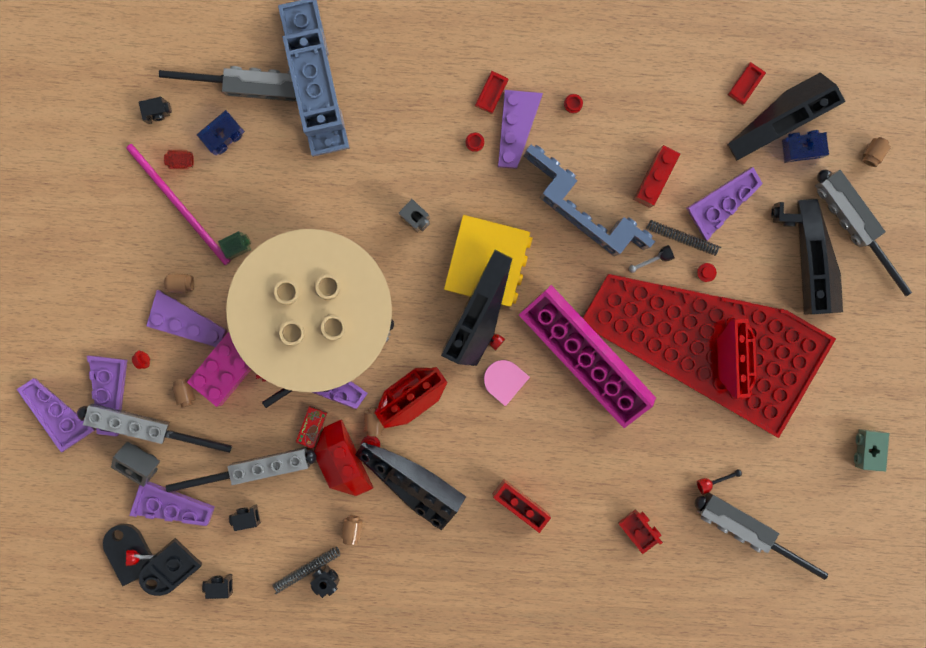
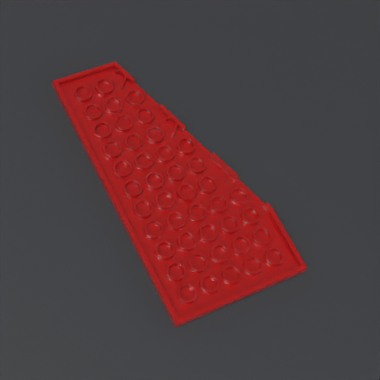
[582,274,836,438]

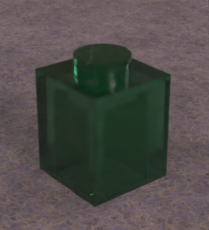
[218,231,251,260]

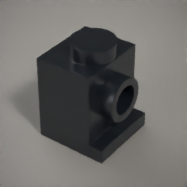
[139,97,172,124]
[229,504,261,531]
[202,574,233,599]

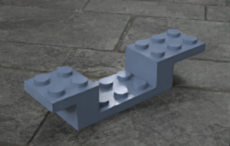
[278,0,350,157]
[524,144,655,256]

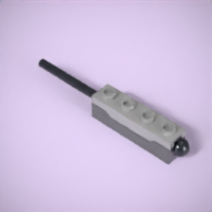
[159,66,297,102]
[815,169,912,297]
[77,403,232,453]
[166,447,317,492]
[694,492,828,580]

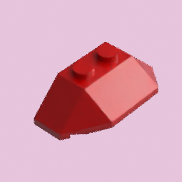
[717,319,757,399]
[375,367,448,428]
[314,419,374,496]

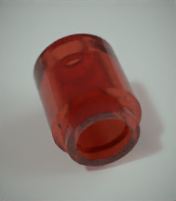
[164,150,194,169]

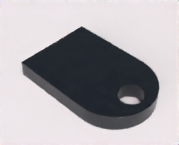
[103,523,152,587]
[139,538,202,596]

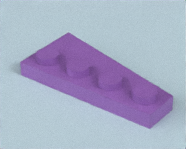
[498,90,543,169]
[686,167,763,241]
[146,290,226,347]
[87,355,127,436]
[17,378,96,452]
[312,382,368,409]
[129,482,215,526]

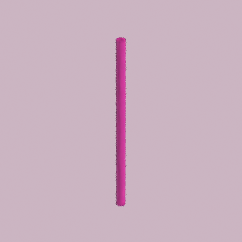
[126,144,231,265]

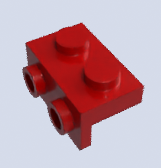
[618,509,663,554]

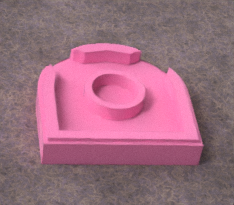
[484,360,530,406]

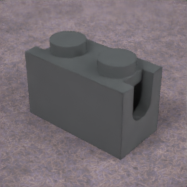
[399,199,430,232]
[111,442,160,487]

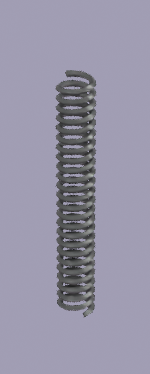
[647,220,721,256]
[273,547,340,594]

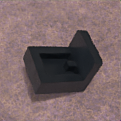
[771,202,803,227]

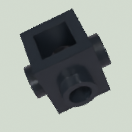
[310,565,340,598]

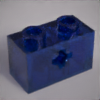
[196,110,245,155]
[782,130,829,163]

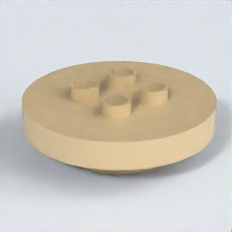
[226,229,392,392]

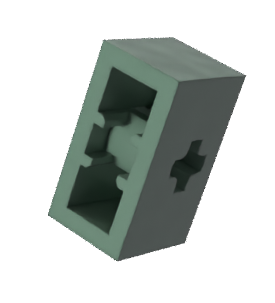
[854,429,890,472]

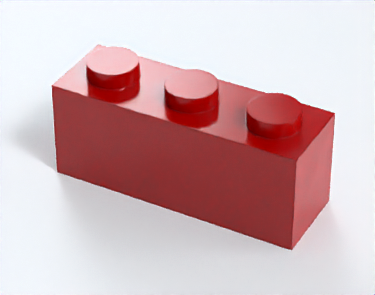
[633,145,681,208]
[493,479,551,533]

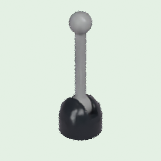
[629,245,675,273]

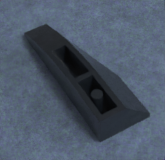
[727,72,846,161]
[797,199,843,315]
[441,249,512,366]
[355,442,466,530]

